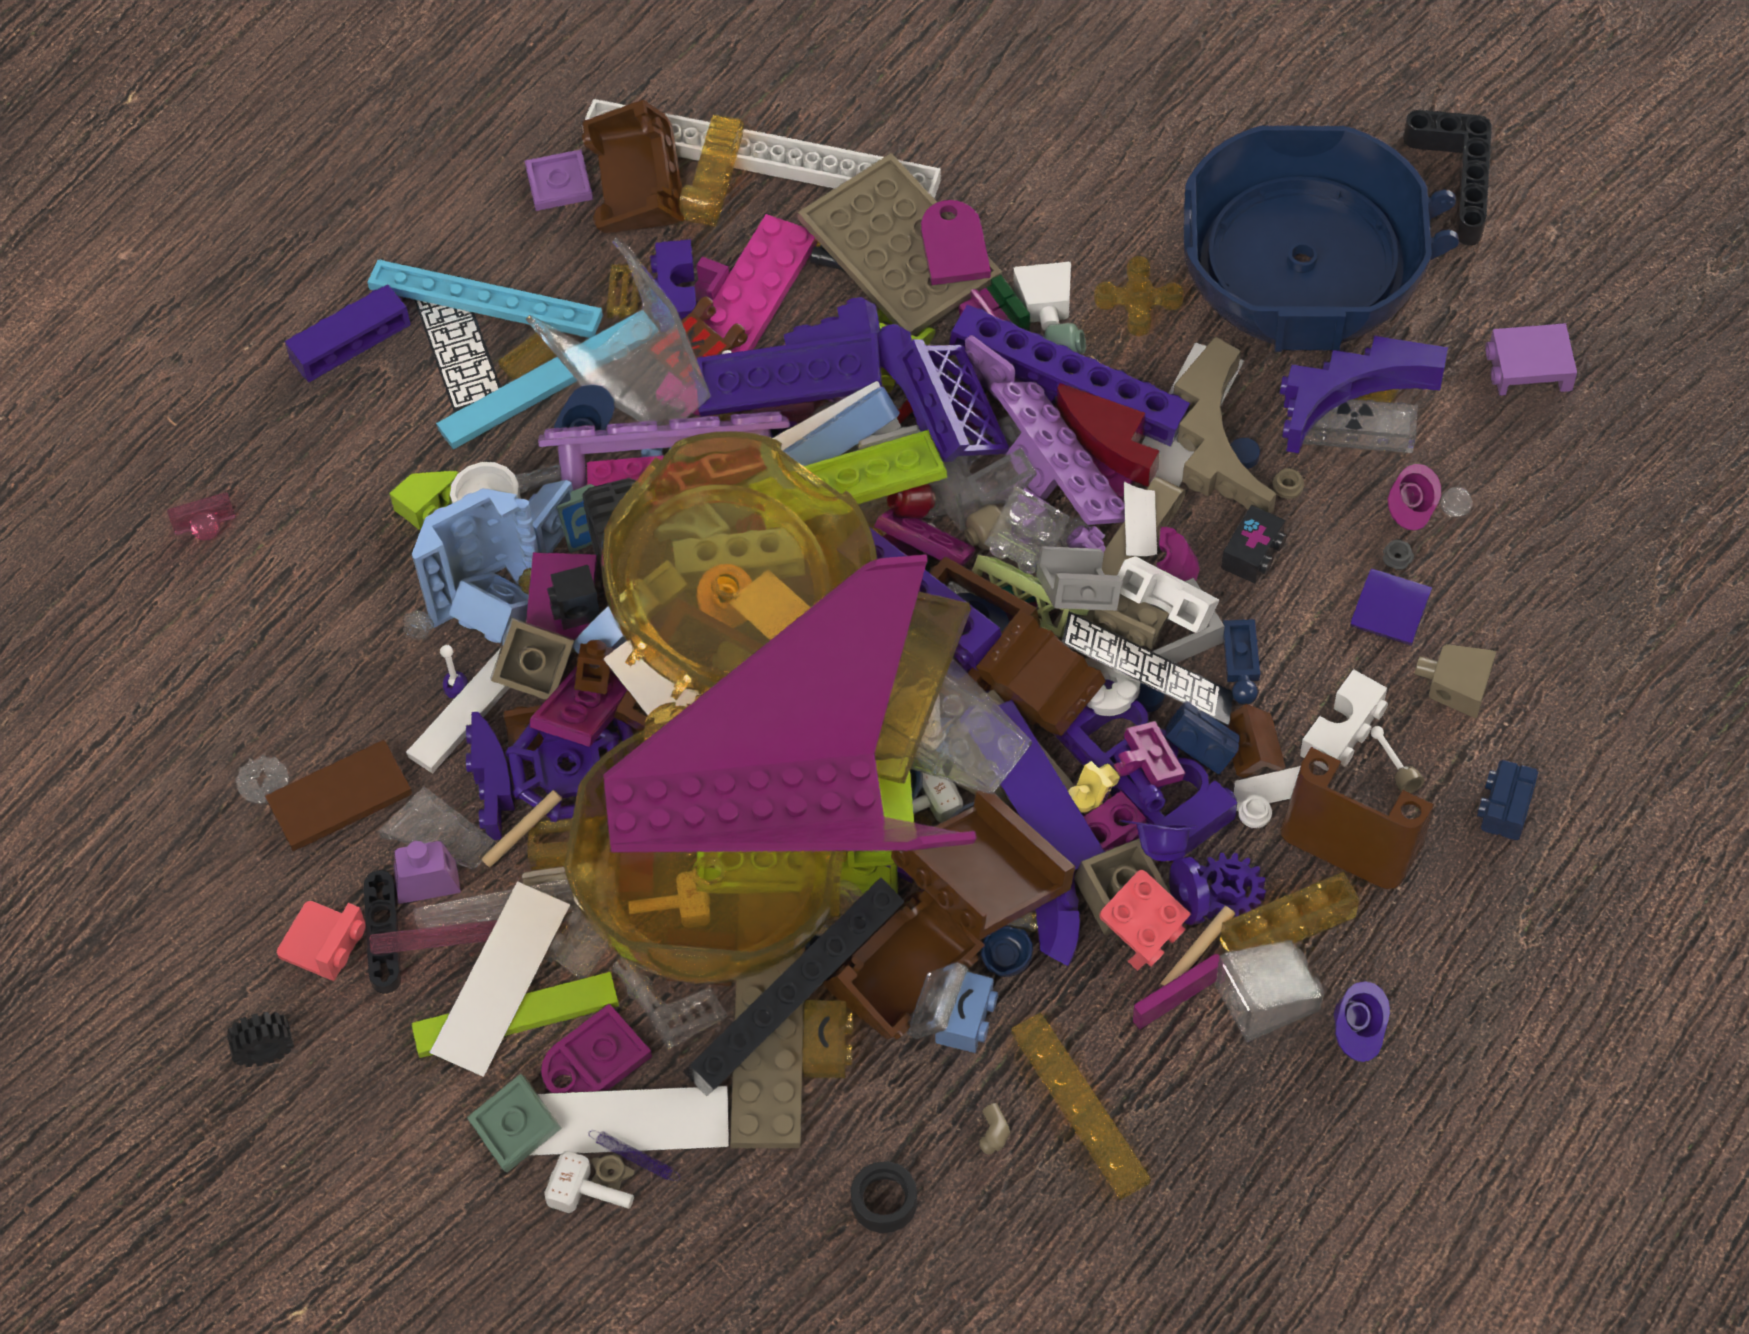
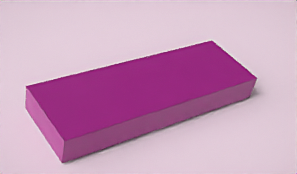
[1133,954,1225,1030]

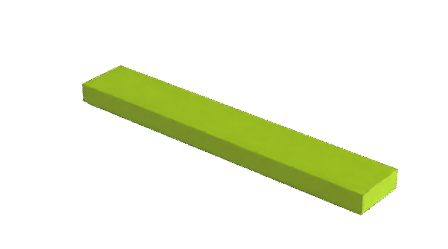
[411,972,619,1058]

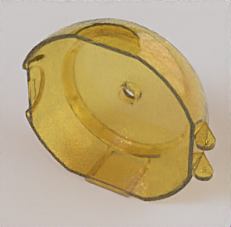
[601,431,877,701]
[564,695,847,984]

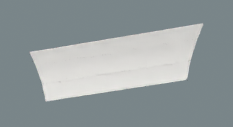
[1124,482,1157,556]
[1234,766,1301,811]

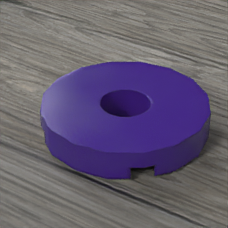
[1169,857,1210,925]

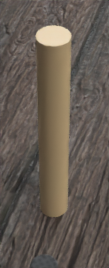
[481,790,562,867]
[1160,906,1235,986]

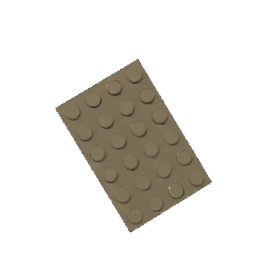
[798,153,1002,336]

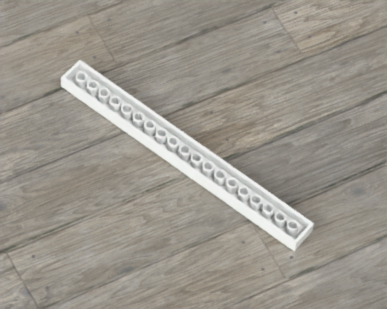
[582,99,941,198]

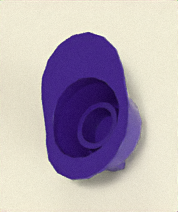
[1119,820,1198,861]
[1334,981,1390,1062]

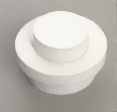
[1238,796,1272,828]

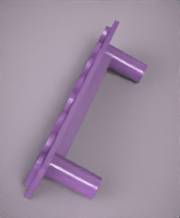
[538,411,789,491]

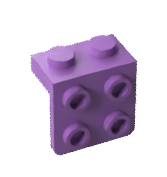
[965,335,1024,400]

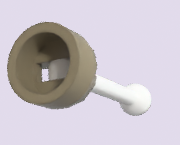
[1371,726,1424,793]

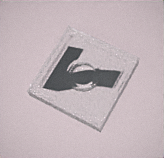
[907,962,968,1039]

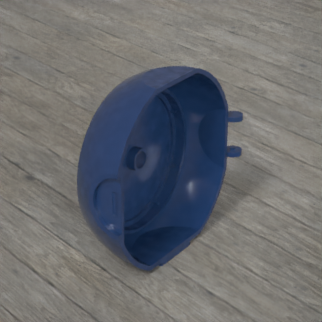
[1184,126,1459,352]

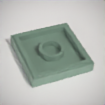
[467,1074,562,1173]

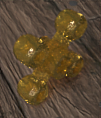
[1094,256,1184,337]

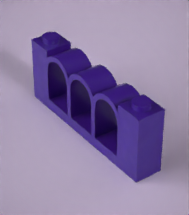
[1053,679,1237,861]

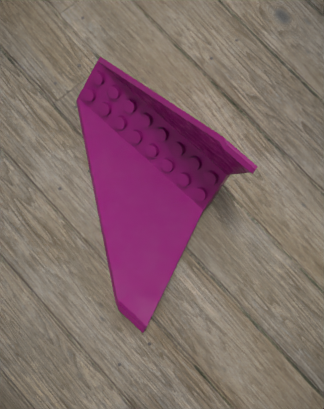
[603,554,976,852]

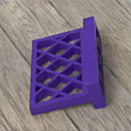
[897,339,1009,462]

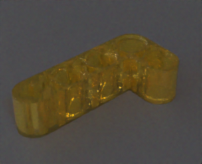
[679,114,744,227]

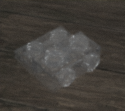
[984,486,1070,574]

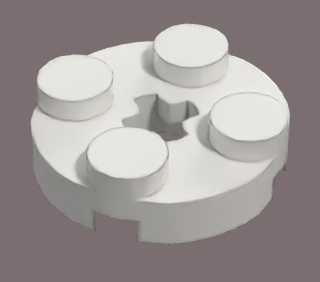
[1085,658,1140,716]

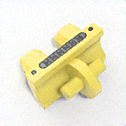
[1068,761,1120,815]

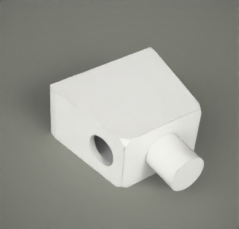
[1013,262,1071,331]

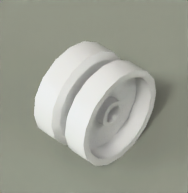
[450,462,521,504]

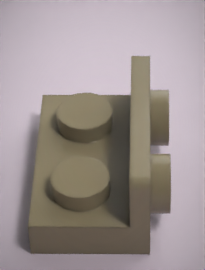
[1093,594,1169,649]

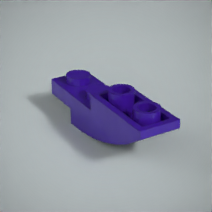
[466,711,515,841]

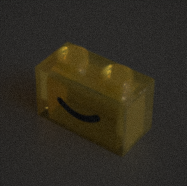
[802,1000,854,1078]

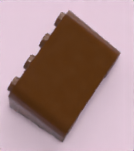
[1280,747,1434,889]

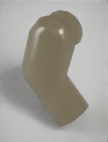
[979,1103,1010,1155]

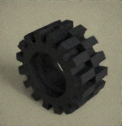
[227,1012,294,1067]

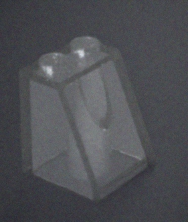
[1215,940,1324,1042]

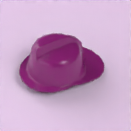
[1388,464,1441,531]

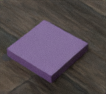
[525,149,593,211]

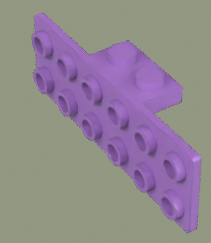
[991,382,1125,525]

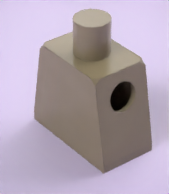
[1414,644,1496,718]

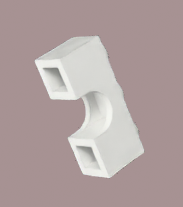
[1117,556,1219,633]
[1300,669,1388,771]

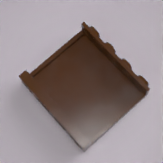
[891,786,1075,940]

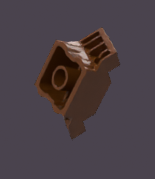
[976,612,1106,736]

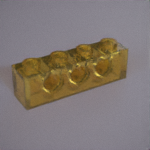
[1220,872,1360,969]

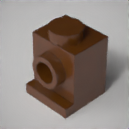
[574,640,613,694]

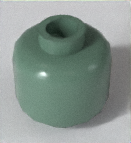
[1042,323,1086,354]

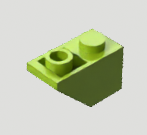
[389,471,458,530]

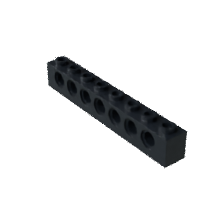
[683,878,905,1096]

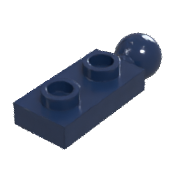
[1223,619,1260,705]

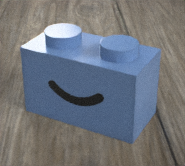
[935,969,998,1053]

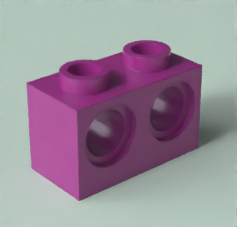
[1084,791,1147,852]

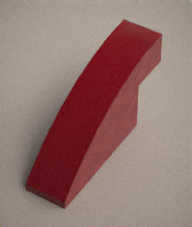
[1057,383,1160,487]

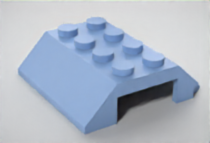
[412,488,539,628]

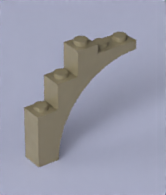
[1173,336,1277,513]

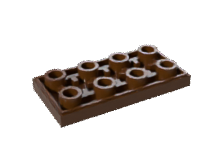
[265,740,413,851]

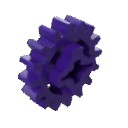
[1197,853,1266,924]

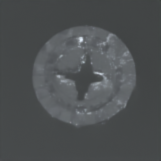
[235,754,289,803]

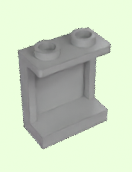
[1036,546,1122,611]

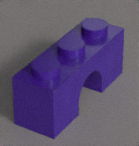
[650,239,697,332]

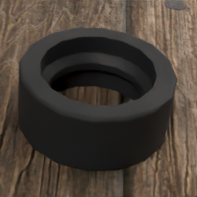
[850,1161,917,1233]

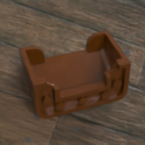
[582,99,685,234]
[822,888,985,1040]

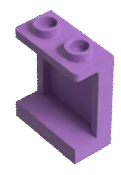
[1486,324,1577,395]

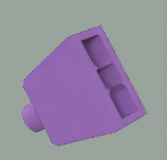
[394,841,461,904]

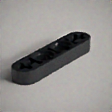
[364,870,401,994]

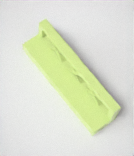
[965,555,1089,637]

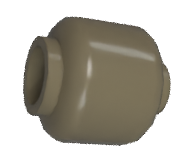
[964,504,1013,551]

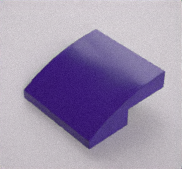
[1350,568,1432,646]

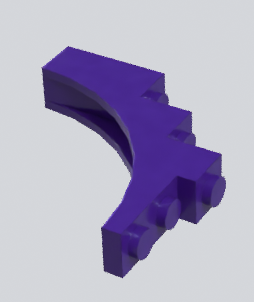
[784,297,955,435]
[1280,336,1448,453]

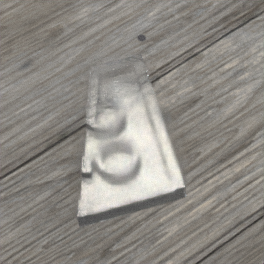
[378,786,496,870]

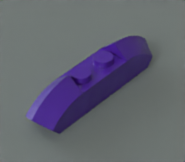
[1036,870,1080,966]

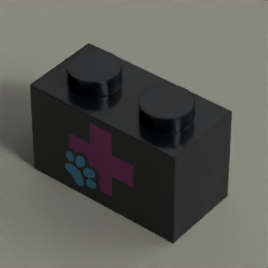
[1221,505,1287,584]

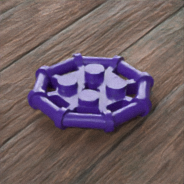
[505,724,622,823]

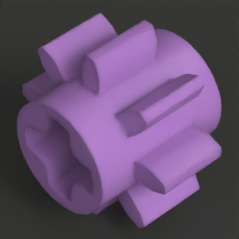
[1066,525,1105,553]

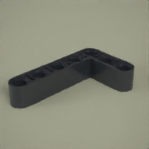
[1403,110,1492,246]

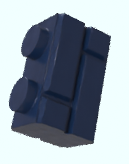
[1165,700,1240,774]
[1477,760,1539,841]

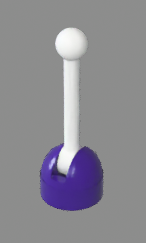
[440,645,468,699]

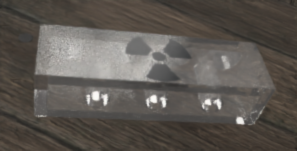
[1290,400,1418,453]

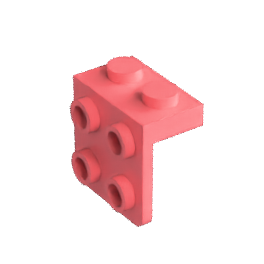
[1099,870,1191,971]
[277,901,366,981]

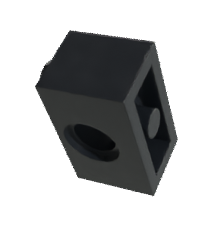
[547,565,600,630]

